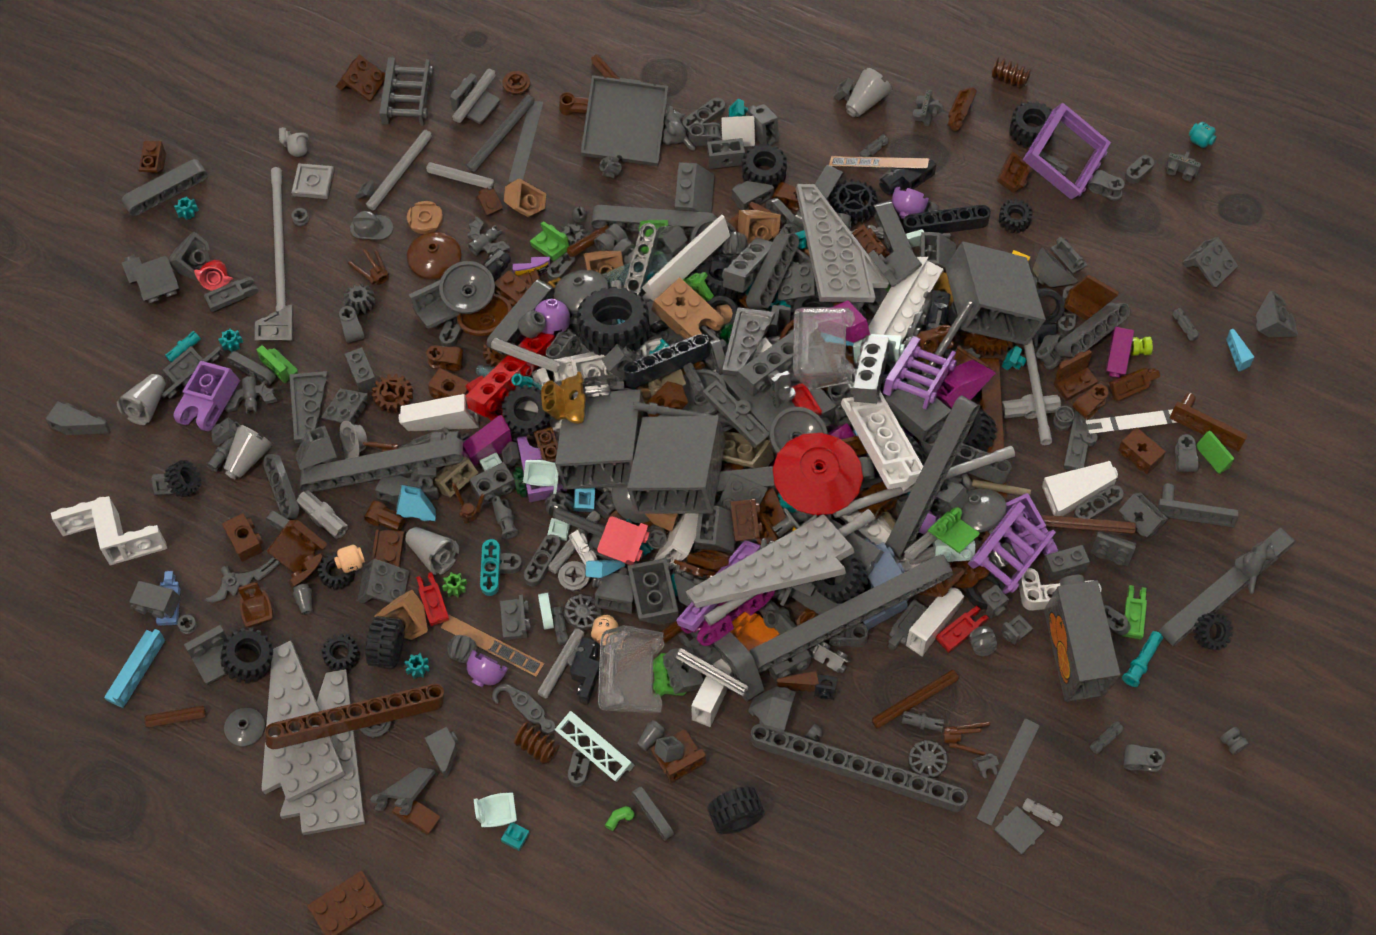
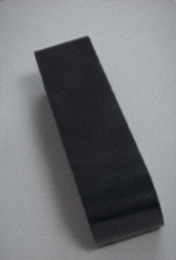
[903,205,991,234]
[624,334,710,388]

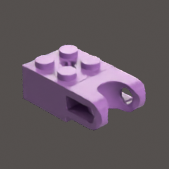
[174,361,240,431]
[517,431,567,502]
[1003,493,1058,568]

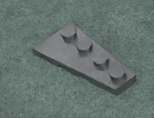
[722,308,775,376]

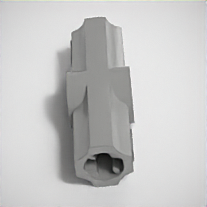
[1002,394,1061,419]
[296,490,348,539]

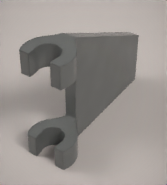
[370,767,436,815]

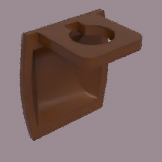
[238,582,273,628]

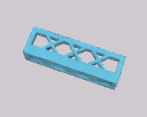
[104,629,165,708]

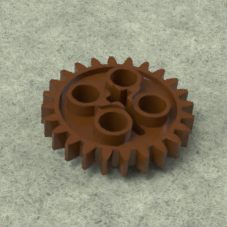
[958,330,1013,356]

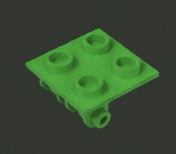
[927,507,980,554]

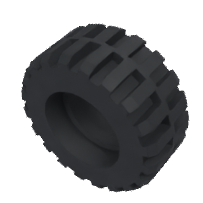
[577,287,650,356]

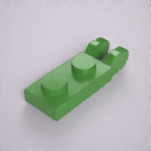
[1122,585,1147,640]

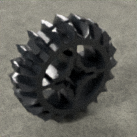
[829,179,878,225]

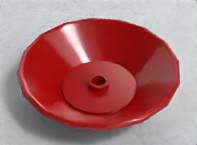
[773,433,863,515]

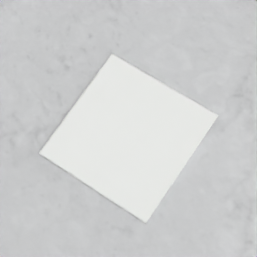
[722,116,755,146]

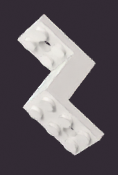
[51,496,167,565]

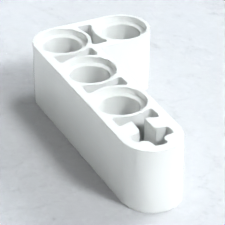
[1019,568,1101,610]

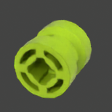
[1130,337,1153,356]

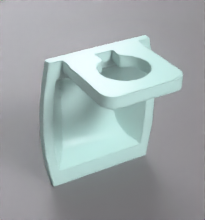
[523,460,558,494]
[474,793,517,827]

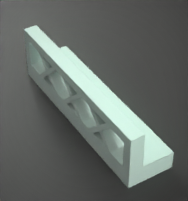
[555,711,635,782]

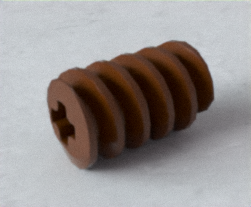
[991,57,1031,88]
[514,721,560,765]

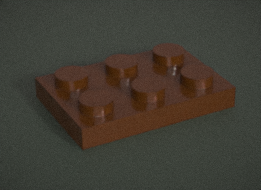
[307,870,384,935]

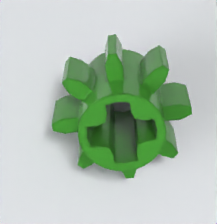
[442,572,467,598]

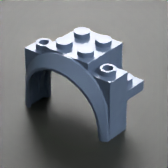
[863,538,909,630]

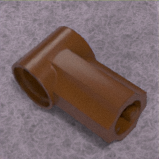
[559,92,589,115]
[364,500,406,531]

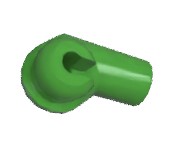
[605,806,635,831]

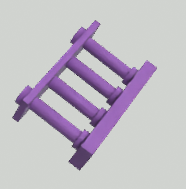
[883,336,957,409]
[968,501,1056,594]

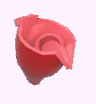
[194,259,233,291]

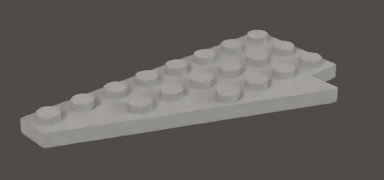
[796,184,889,302]
[686,514,854,608]
[262,640,346,803]
[280,669,365,835]

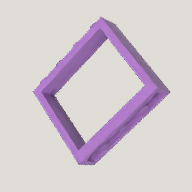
[1023,103,1111,199]

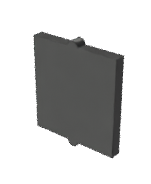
[994,806,1044,855]

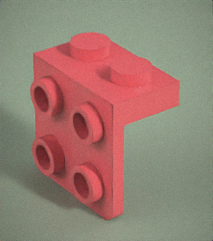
[597,517,650,565]

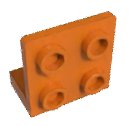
[730,605,780,651]

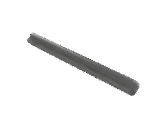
[467,95,534,172]

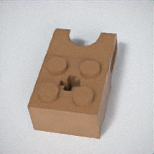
[651,277,725,339]

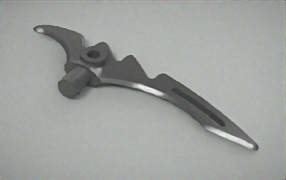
[205,557,280,602]

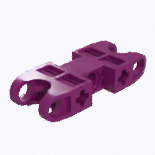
[680,590,775,646]

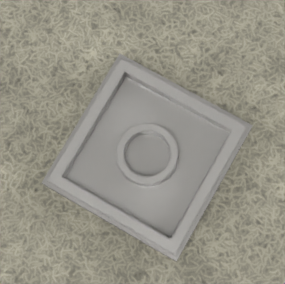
[291,163,334,199]

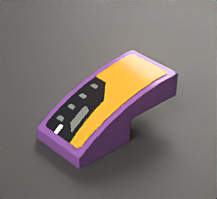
[513,257,550,276]

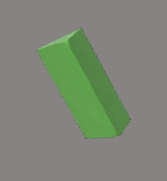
[1196,431,1234,474]

